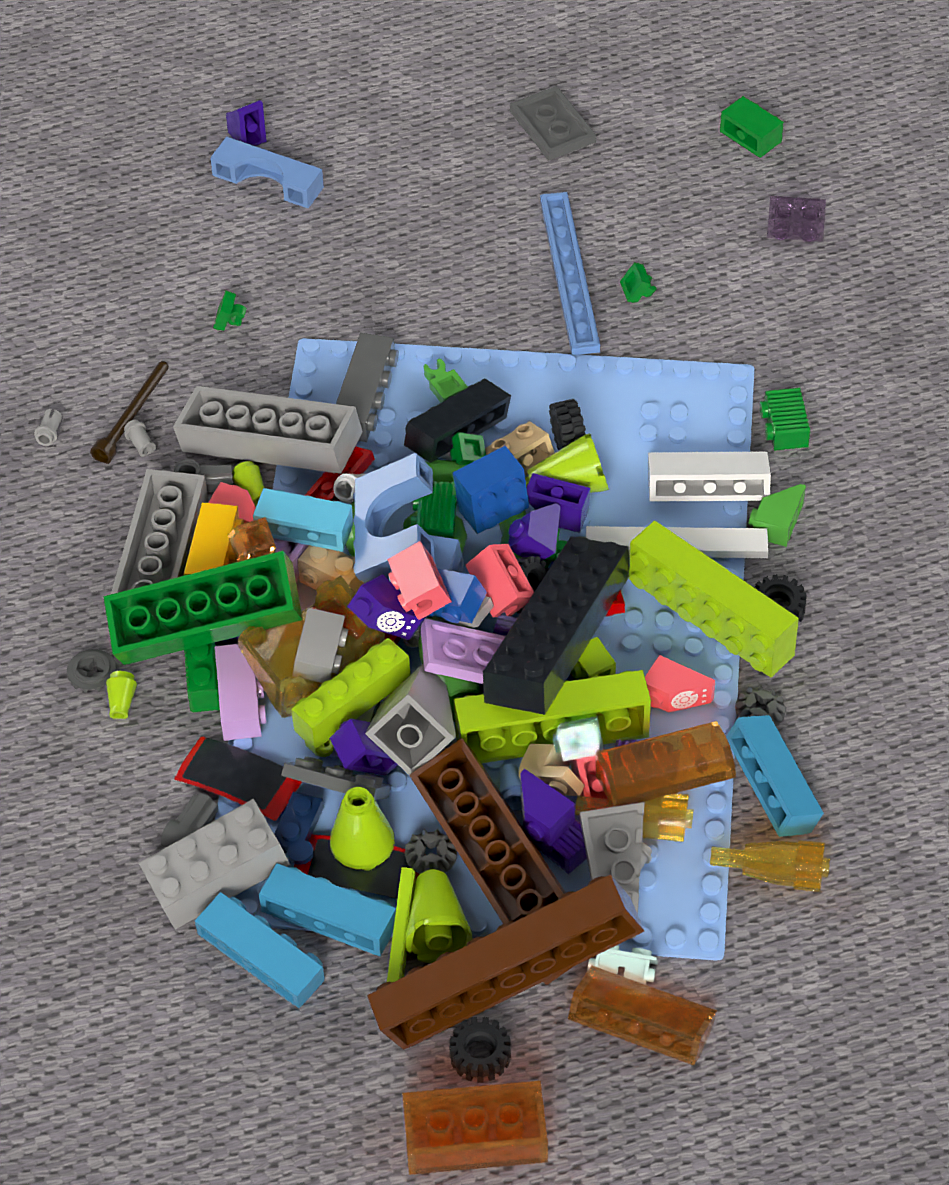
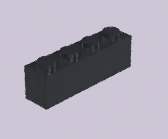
[404,378,511,463]

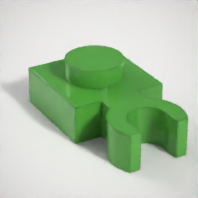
[423,358,468,403]

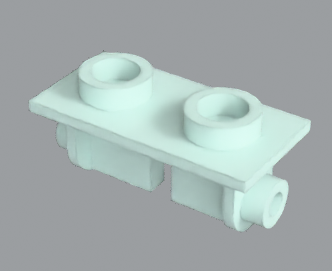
[587,945,658,985]

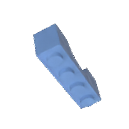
[210,137,324,208]

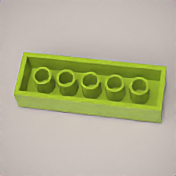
[629,520,799,678]
[454,670,651,763]

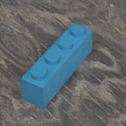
[726,715,824,837]
[259,863,396,957]
[195,892,325,1008]

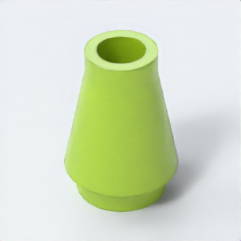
[232,461,264,506]
[106,671,137,719]

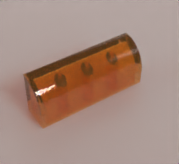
[595,721,736,807]
[568,965,717,1065]

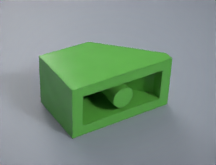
[749,484,806,547]

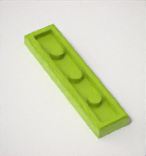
[387,867,416,982]

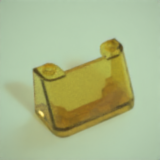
[238,576,385,718]

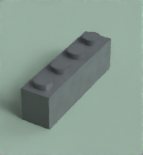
[336,332,399,442]

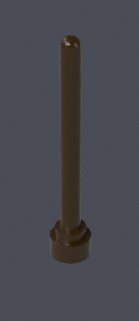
[90,361,169,464]

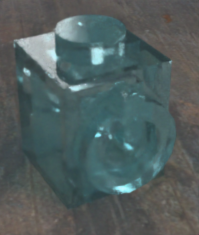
[553,716,604,761]

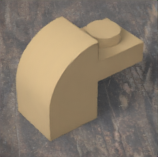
[519,744,585,796]

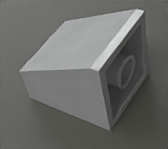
[365,663,456,775]

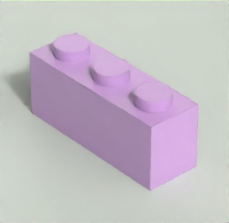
[215,643,266,741]

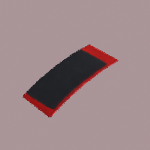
[174,737,302,821]
[294,834,426,899]

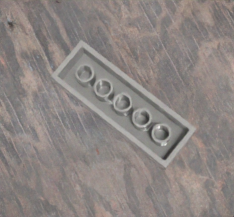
[173,386,363,474]
[111,469,208,594]

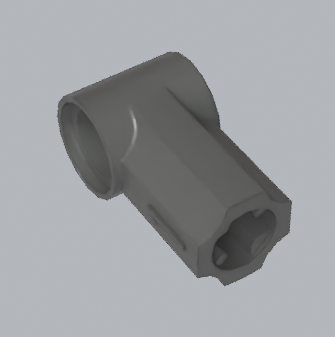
[174,459,232,491]
[161,793,218,847]

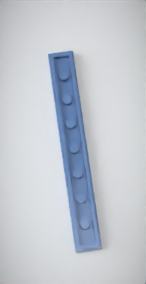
[540,192,600,355]

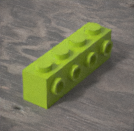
[291,638,411,750]

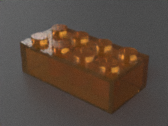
[402,1081,548,1175]

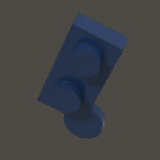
[274,792,324,865]

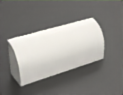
[648,452,771,501]

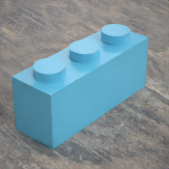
[253,488,353,552]

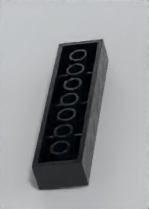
[483,536,629,715]

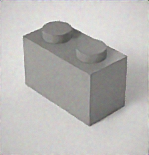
[292,608,349,683]

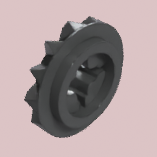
[67,649,117,693]
[735,685,786,726]
[405,828,457,874]

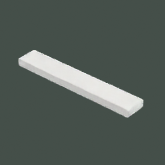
[586,526,768,558]

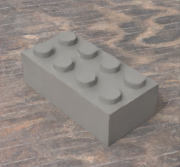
[138,799,290,930]

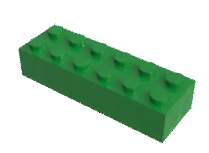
[103,551,303,665]

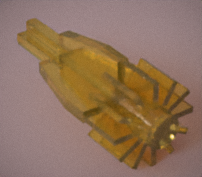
[575,789,694,842]
[710,840,830,892]

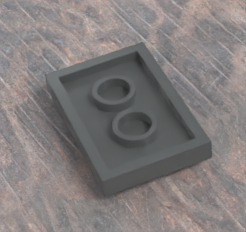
[510,86,596,161]
[281,757,392,800]

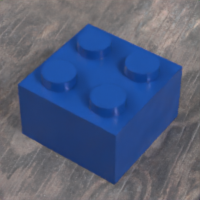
[453,446,529,534]

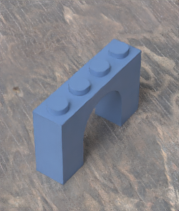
[353,453,434,583]

